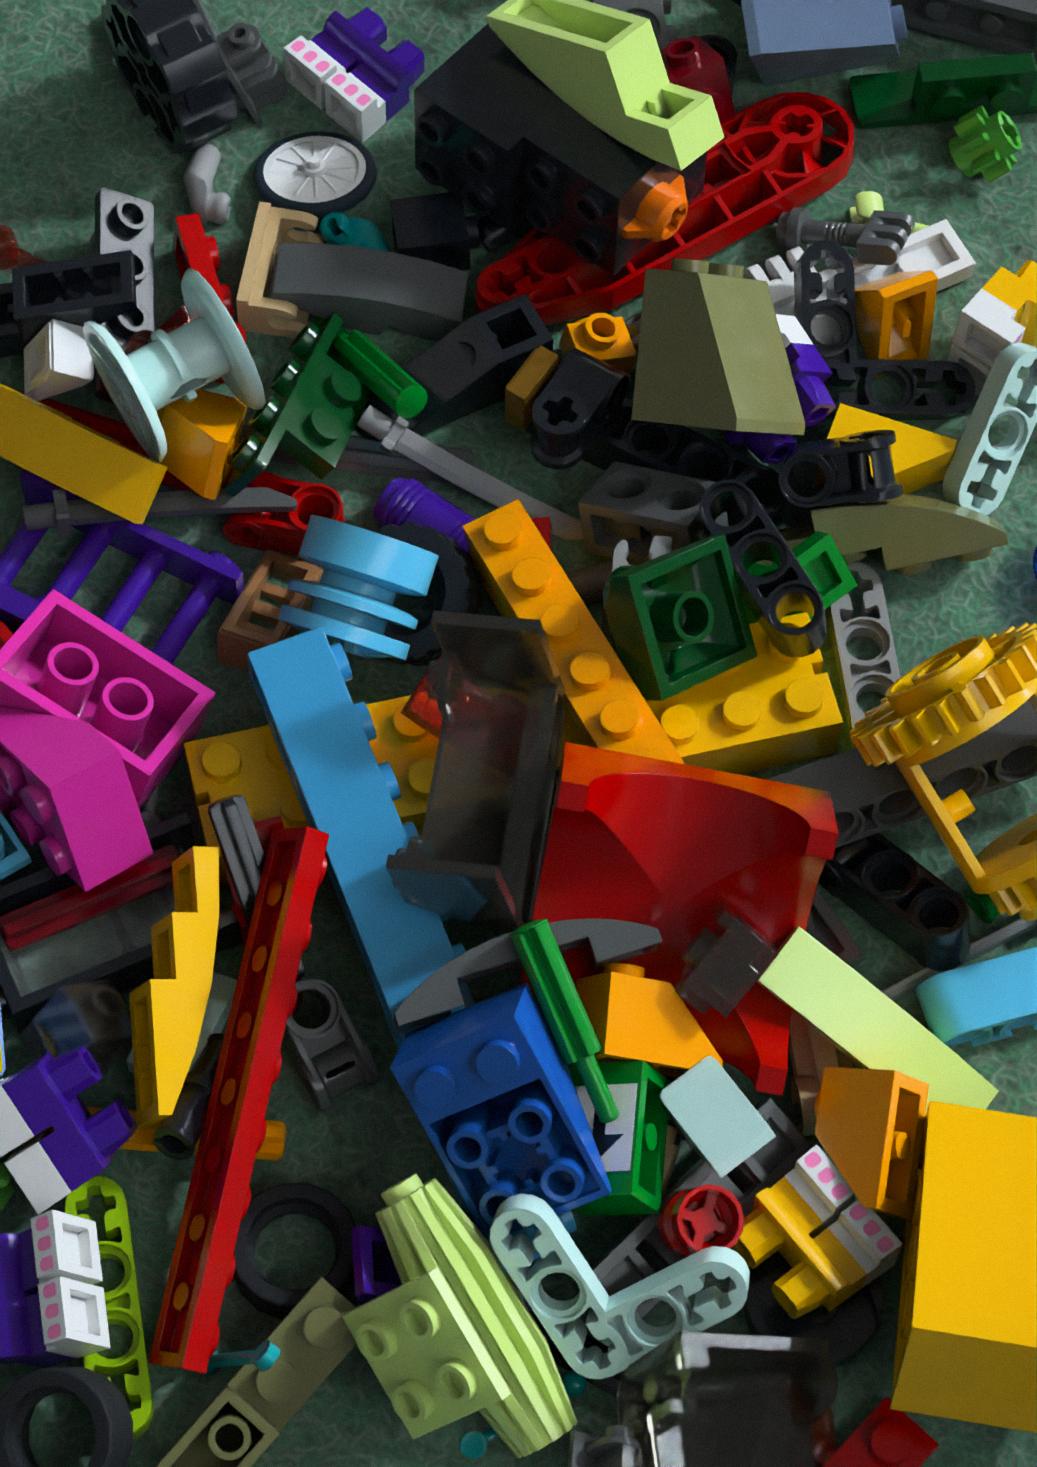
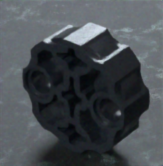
[101,0,237,154]

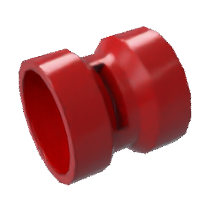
[657,1184,744,1258]

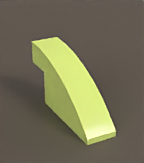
[486,0,725,171]

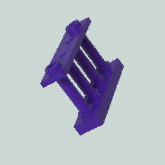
[0,469,244,666]

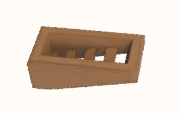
[217,549,323,672]

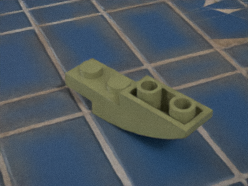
[756,494,1008,575]
[154,1276,357,1467]

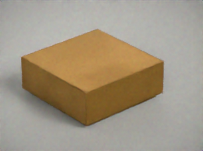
[505,345,559,432]

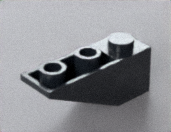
[366,294,554,436]

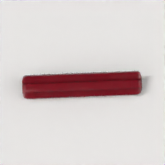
[0,845,181,952]

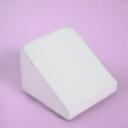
[24,319,94,401]

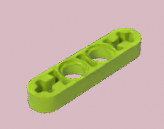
[65,1176,154,1440]

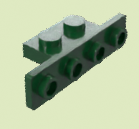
[848,53,1037,129]
[224,312,373,497]

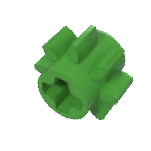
[949,105,1022,183]

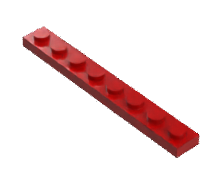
[148,826,329,1374]

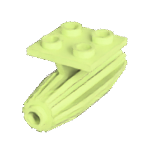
[342,1173,578,1459]

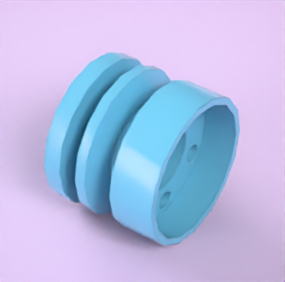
[278,515,439,661]

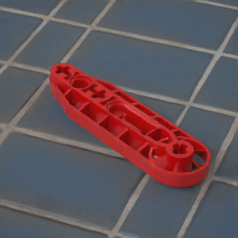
[475,92,854,326]

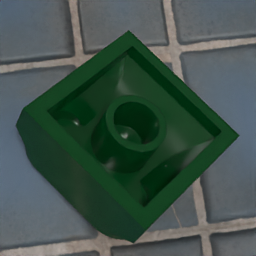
[603,534,757,701]

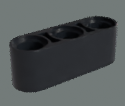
[699,480,827,657]

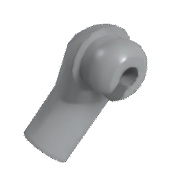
[183,143,231,225]

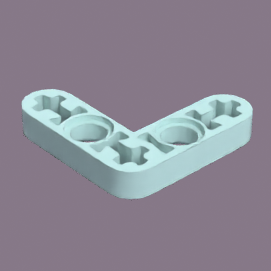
[942,342,1037,515]
[490,1194,750,1380]

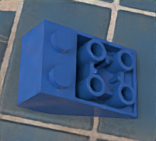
[390,982,612,1242]

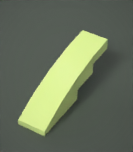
[754,926,999,1116]

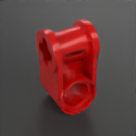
[222,471,345,557]

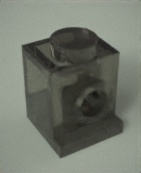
[674,902,778,1017]

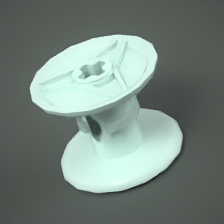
[83,268,266,463]

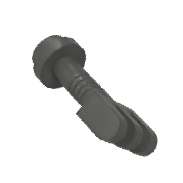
[776,207,915,265]

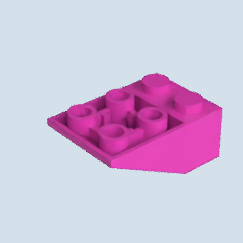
[0,706,154,892]

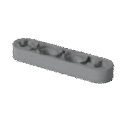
[826,562,900,749]

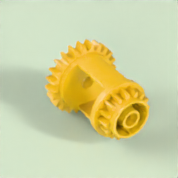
[849,622,1037,921]

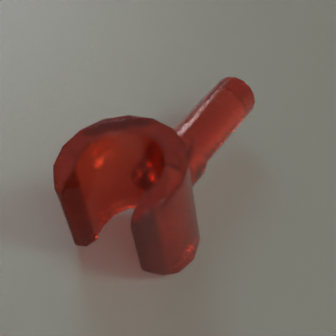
[0,225,48,270]

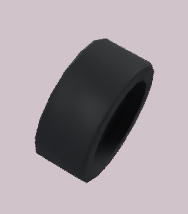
[233,1183,356,1320]
[0,1367,133,1467]

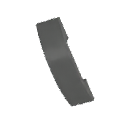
[394,919,663,1033]

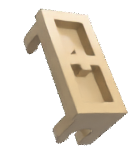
[236,201,325,338]

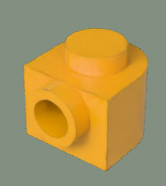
[559,313,637,374]

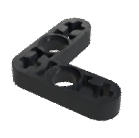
[794,240,976,420]

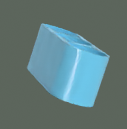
[915,947,1037,1047]

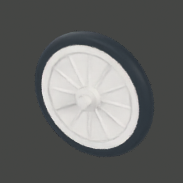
[253,131,377,218]

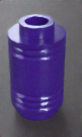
[373,477,475,553]

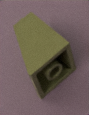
[631,258,805,435]

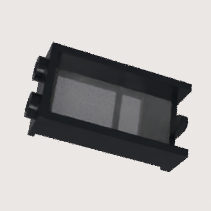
[0,812,240,1035]

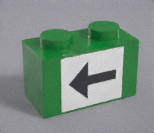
[568,1060,671,1216]

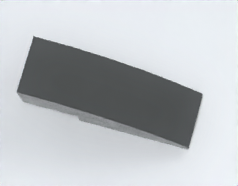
[268,243,468,341]

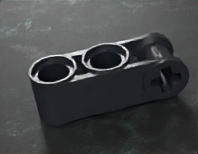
[818,833,971,972]

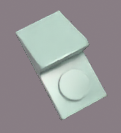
[659,1056,776,1178]

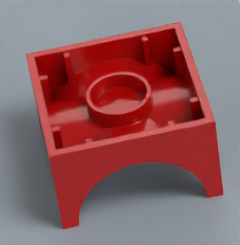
[518,742,839,1096]

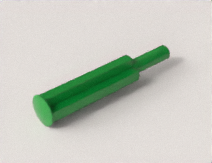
[313,316,427,418]
[509,919,619,1124]

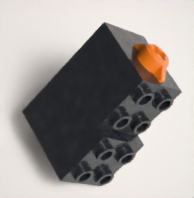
[414,23,707,276]

